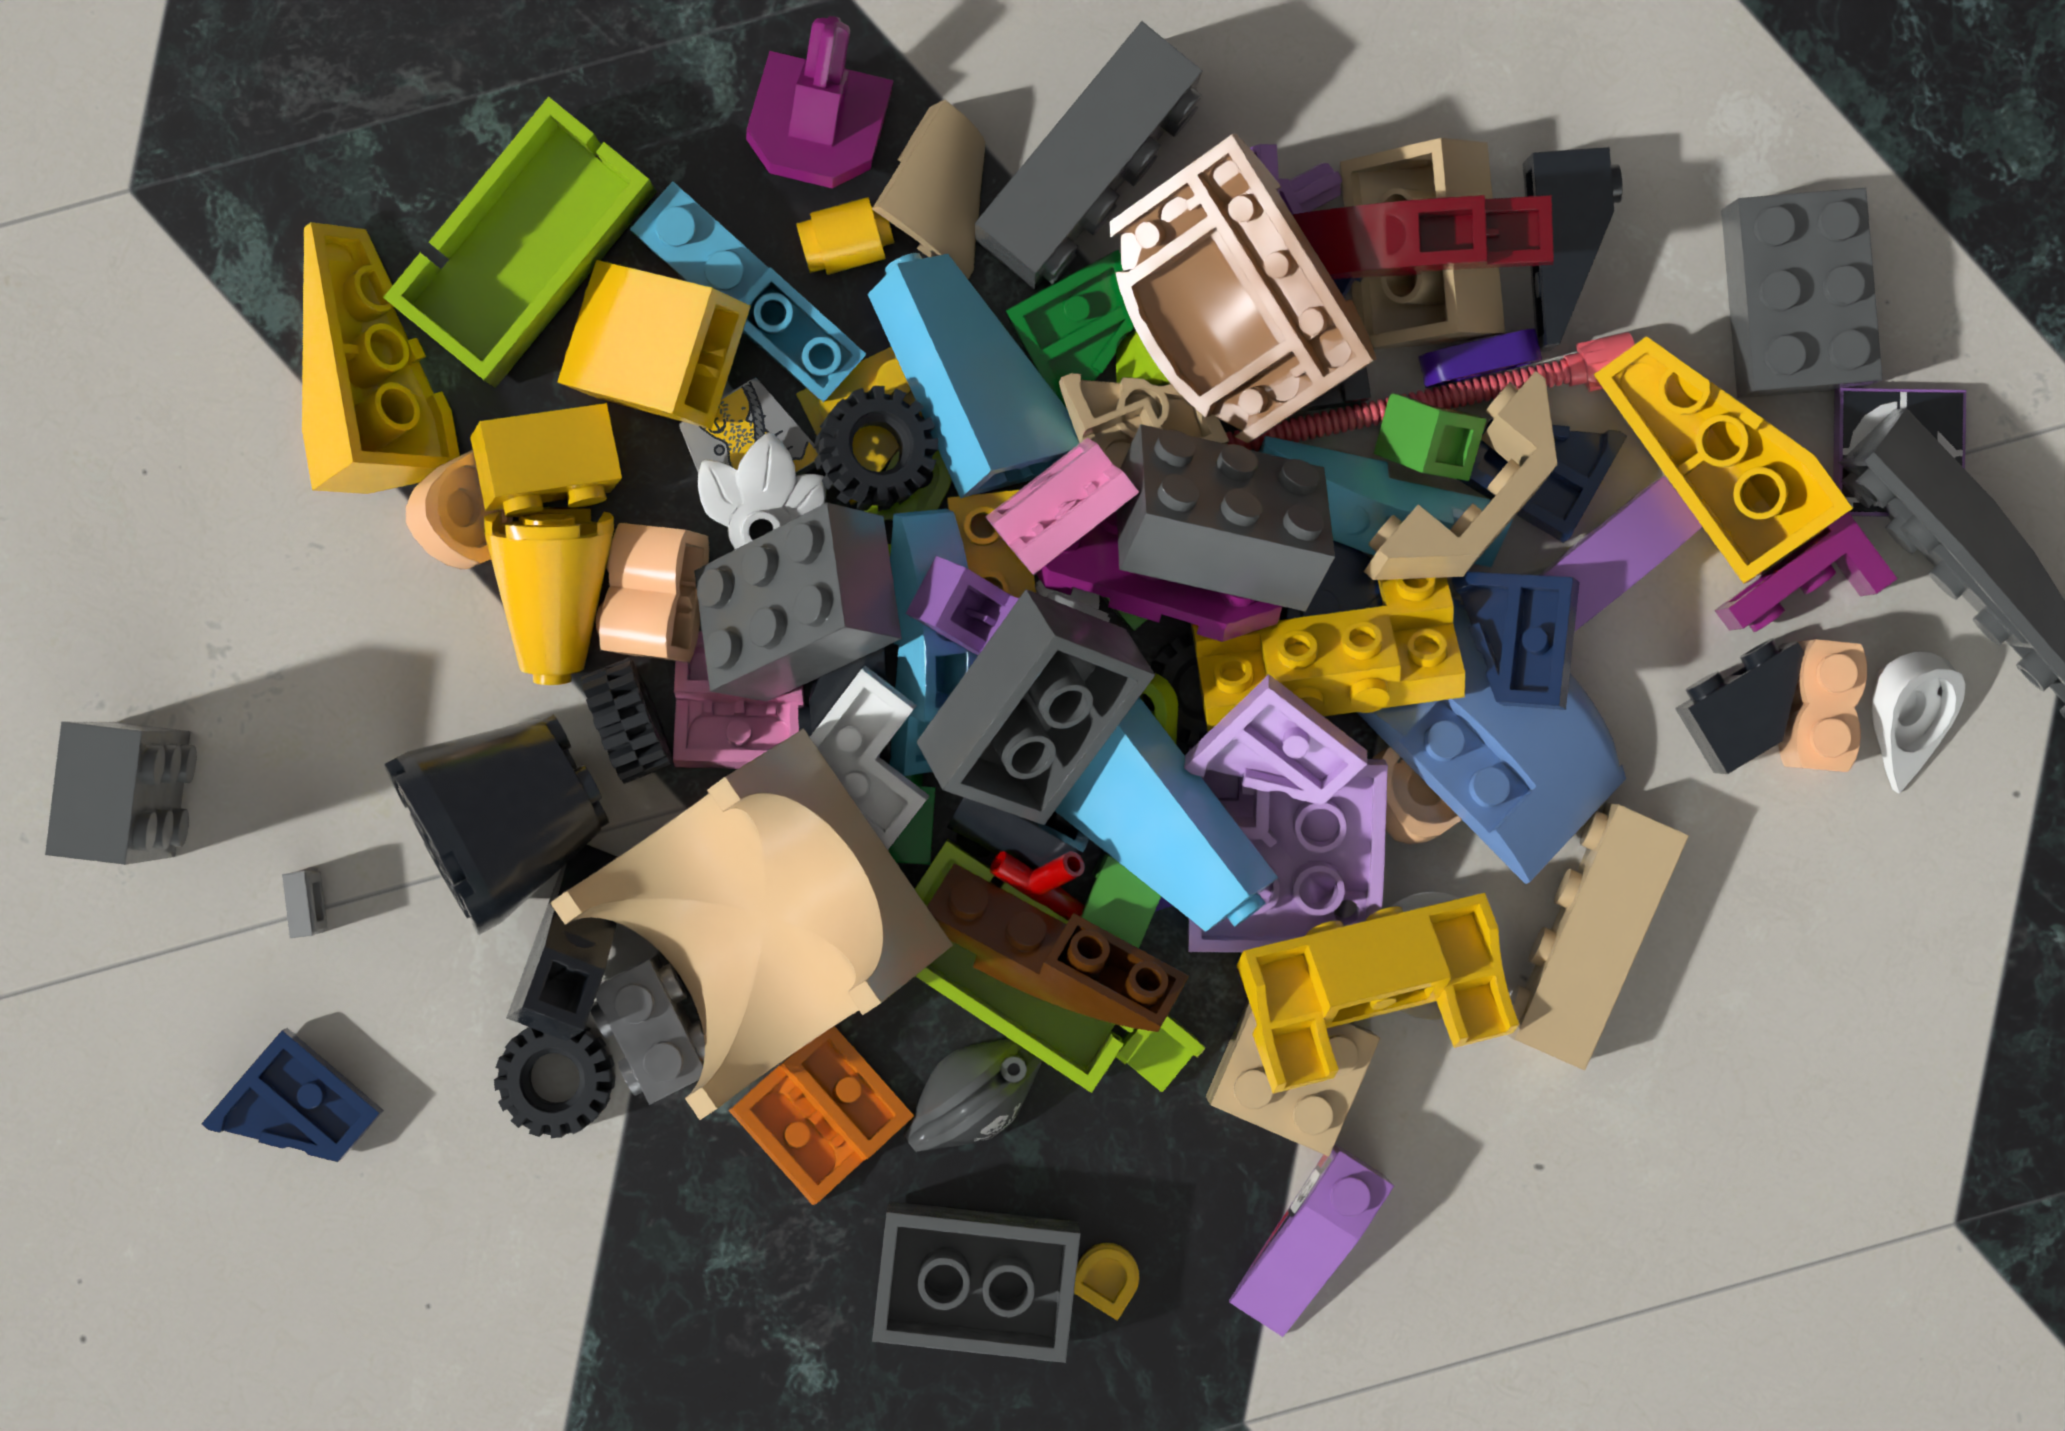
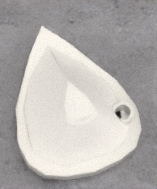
[1872,651,1966,794]

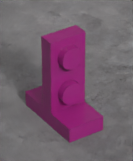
[1714,512,1898,632]

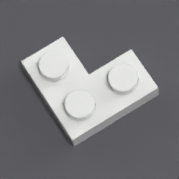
[810,666,929,850]

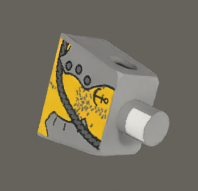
[679,378,819,476]

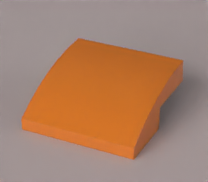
[729,1026,914,1205]

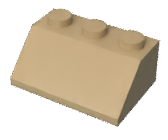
[1340,138,1505,350]

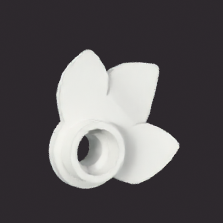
[698,432,826,549]

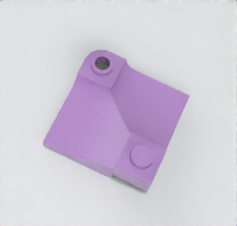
[1187,747,1388,952]

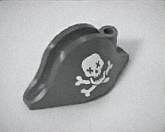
[903,1038,1043,1152]

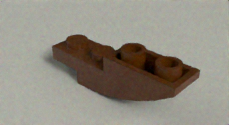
[927,863,1189,1032]

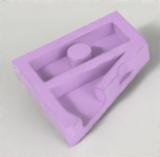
[1184,674,1367,805]

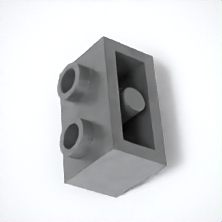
[591,955,705,1105]

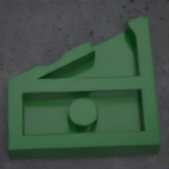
[1004,250,1134,409]

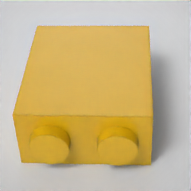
[557,260,751,429]

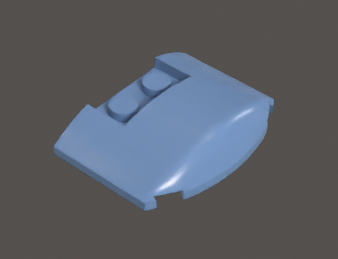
[1357,599,1626,884]

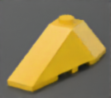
[302,222,460,494]
[1594,336,1853,584]

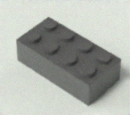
[975,21,1202,290]

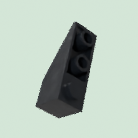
[506,845,618,1041]

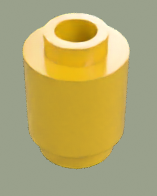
[796,197,894,275]

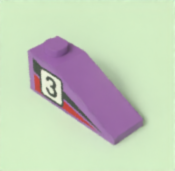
[1229,1143,1394,1337]

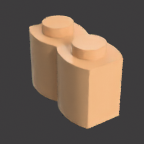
[596,523,709,663]
[1778,639,1867,772]

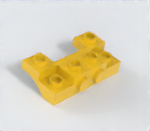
[1191,577,1465,732]
[1236,893,1519,1094]

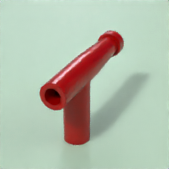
[990,851,1085,921]

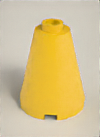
[484,507,614,685]

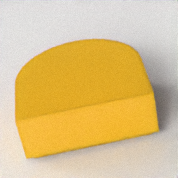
[1074,1243,1139,1320]

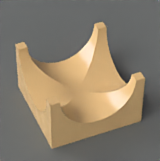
[550,728,953,1120]

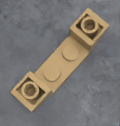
[1364,371,1557,580]

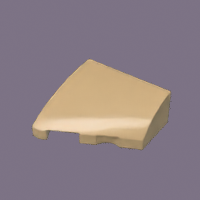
[872,100,986,279]
[1059,373,1229,469]

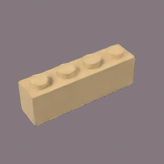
[1507,803,1689,1071]

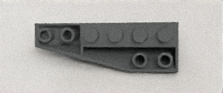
[1838,408,2065,718]

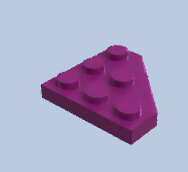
[1036,511,1282,642]

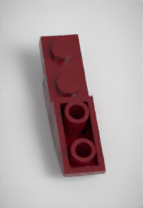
[1292,195,1554,279]

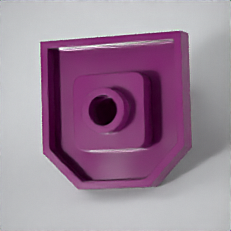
[746,15,893,188]

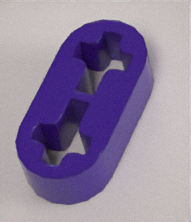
[1418,328,1543,388]

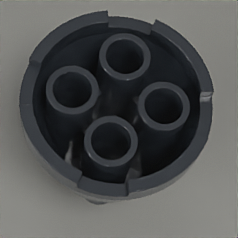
[384,714,610,935]

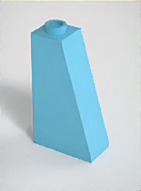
[868,253,1080,498]
[1055,697,1278,932]

